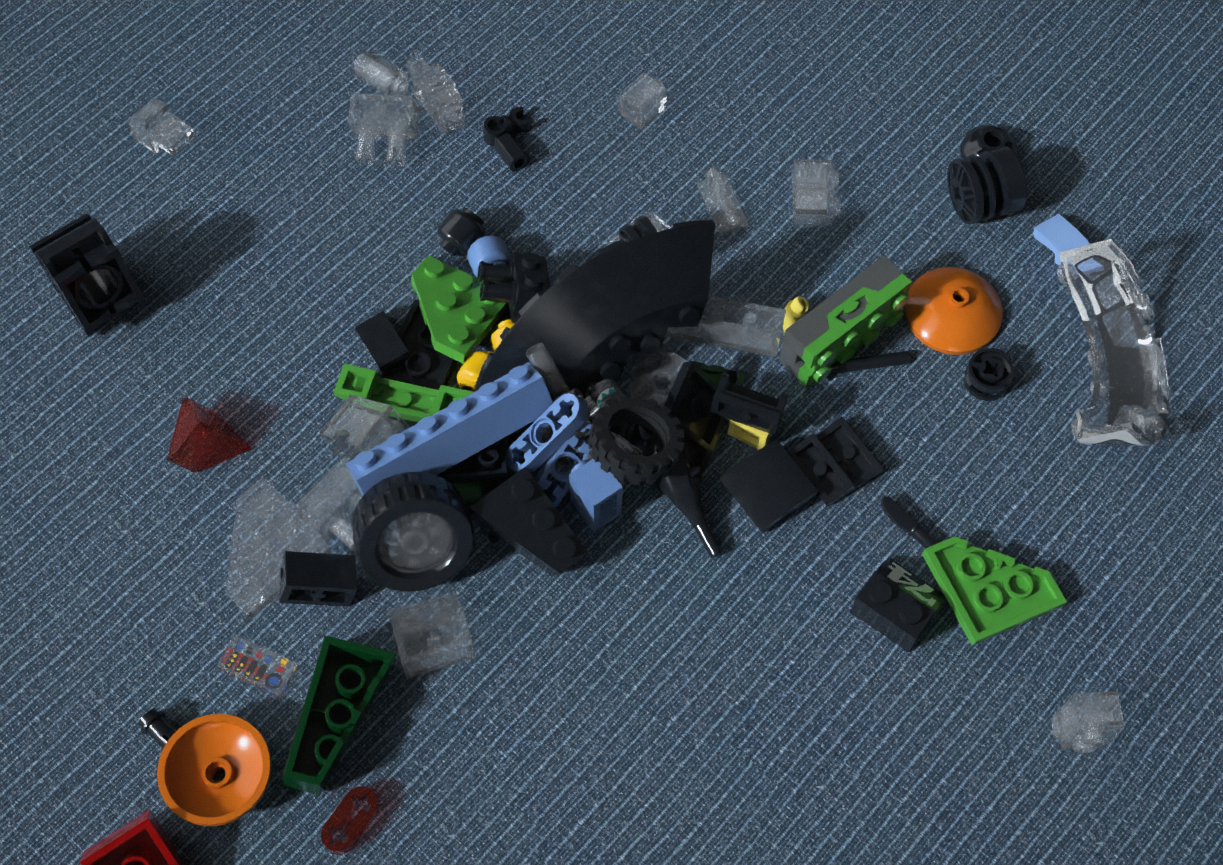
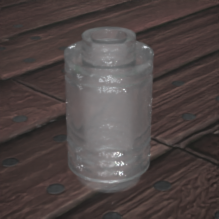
[353,51,409,99]

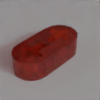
[321,787,379,855]

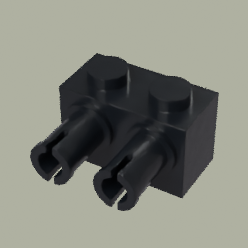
[477,253,551,323]

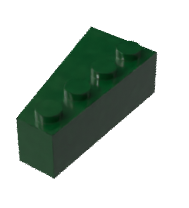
[282,635,396,795]

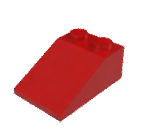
[80,809,184,865]

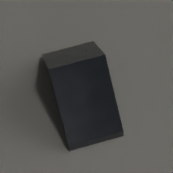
[354,307,411,371]

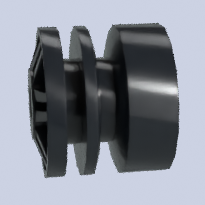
[947,146,1027,225]

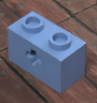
[569,459,623,532]

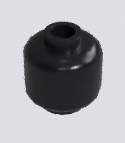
[437,207,485,257]

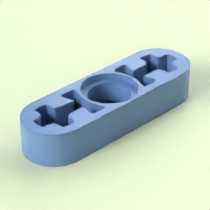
[507,393,589,473]
[534,419,593,507]

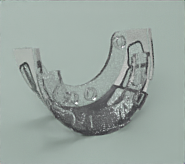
[1057,238,1169,446]

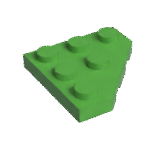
[411,255,509,364]
[922,536,1067,646]

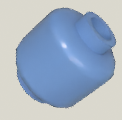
[467,235,512,278]

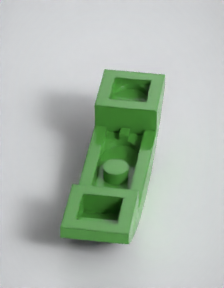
[333,364,473,422]

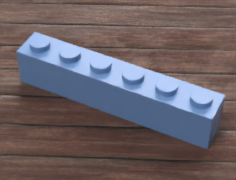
[345,362,553,496]

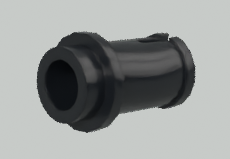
[138,708,177,748]

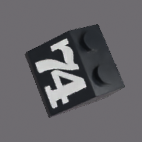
[850,557,946,652]

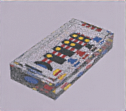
[217,635,299,699]

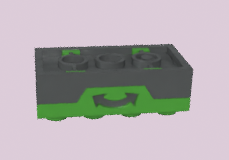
[779,255,912,388]

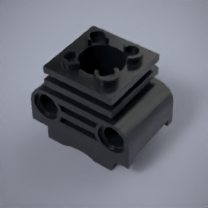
[29,213,146,337]

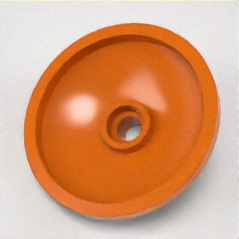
[905,267,1003,355]
[157,714,272,826]

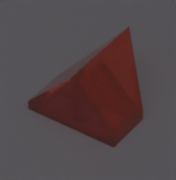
[167,397,253,473]

